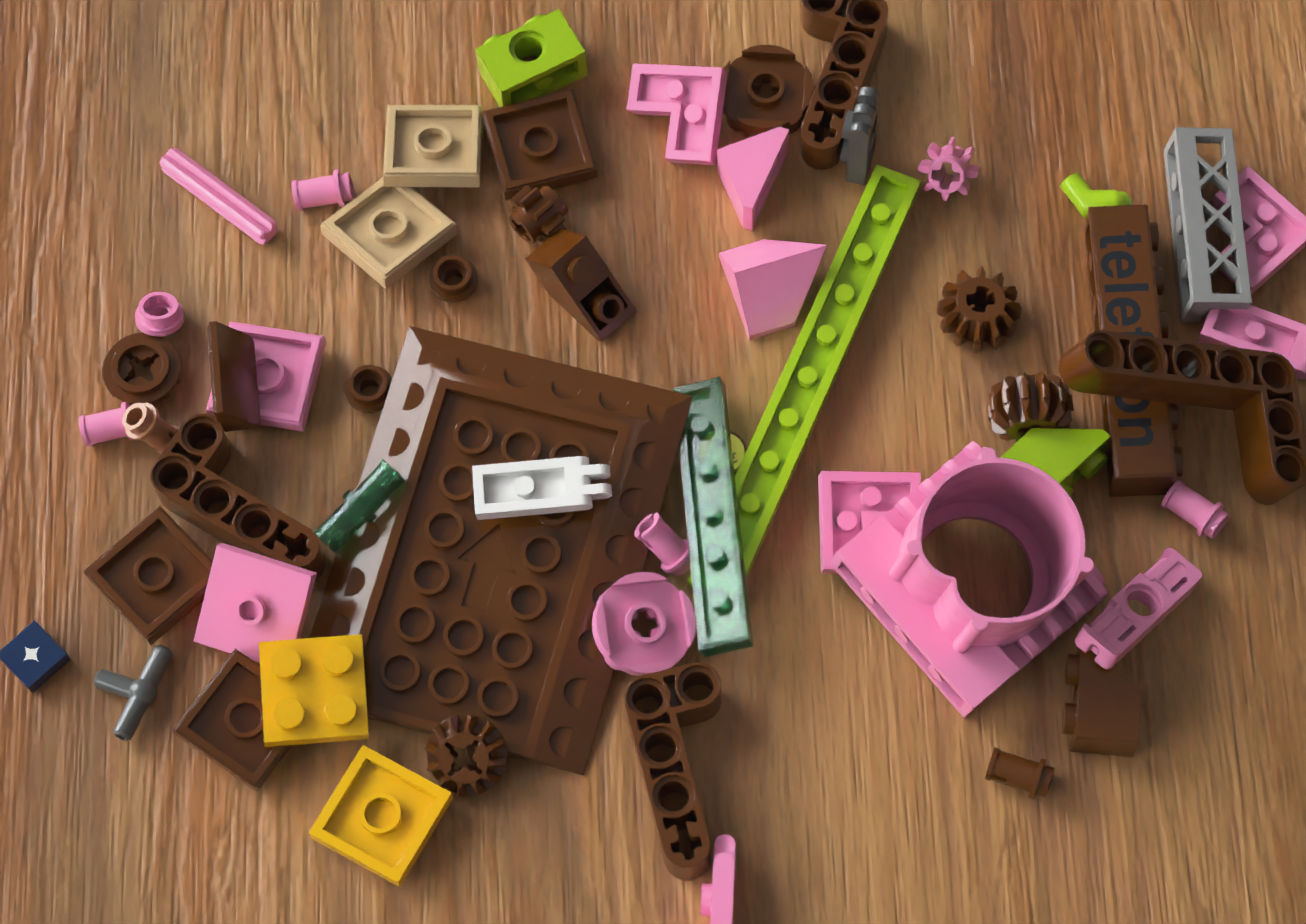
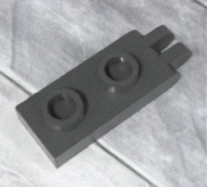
[840,87,881,186]

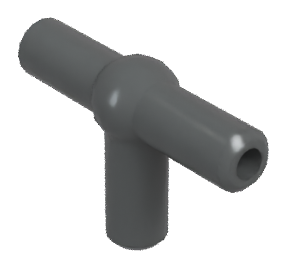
[94,645,173,741]

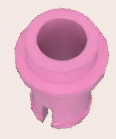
[292,169,355,211]
[79,401,133,447]
[1161,480,1230,539]
[634,513,697,576]

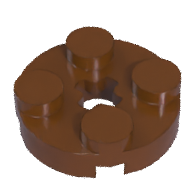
[723,45,813,136]

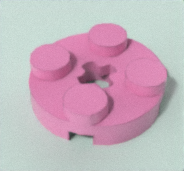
[592,572,696,676]

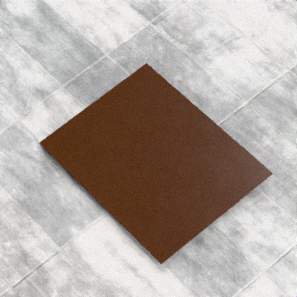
[309,326,693,776]

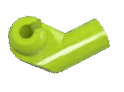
[1060,172,1133,219]

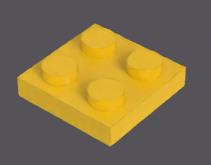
[259,634,369,747]
[308,745,453,887]

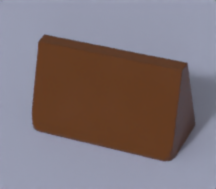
[207,321,261,432]

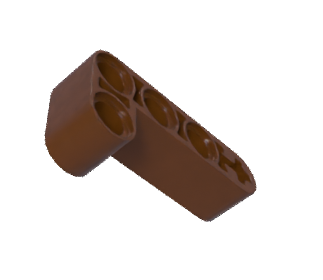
[801,0,889,170]
[150,414,326,581]
[624,663,721,881]

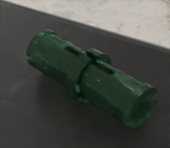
[313,459,406,554]

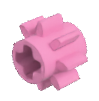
[918,137,980,201]

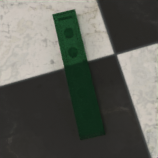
[673,377,753,657]

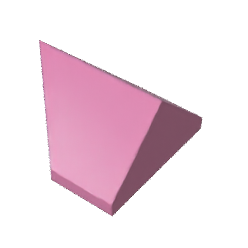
[719,239,827,340]

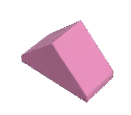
[717,127,789,231]

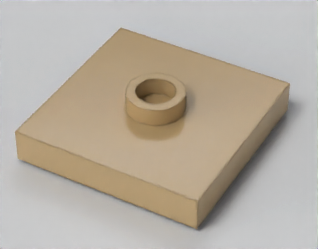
[383,105,482,187]
[320,177,457,289]

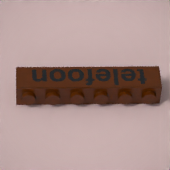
[1084,204,1183,497]

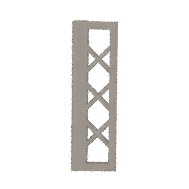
[1163,127,1252,323]

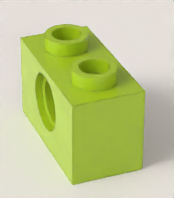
[475,9,588,107]

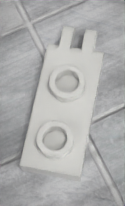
[472,456,612,520]

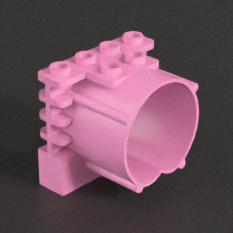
[830,441,1108,718]

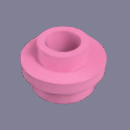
[135,292,184,337]

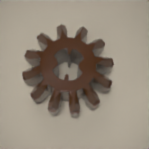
[937,266,1021,353]
[987,372,1074,442]

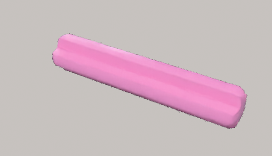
[160,148,278,244]

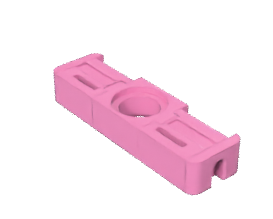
[1075,548,1202,669]

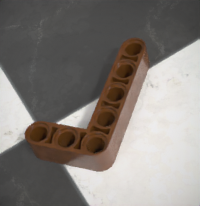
[1059,330,1306,505]

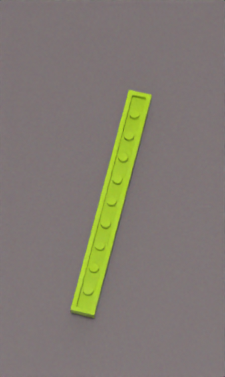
[688,164,921,606]

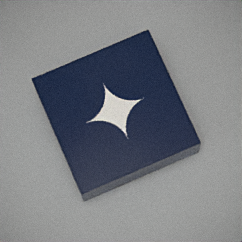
[0,620,71,693]

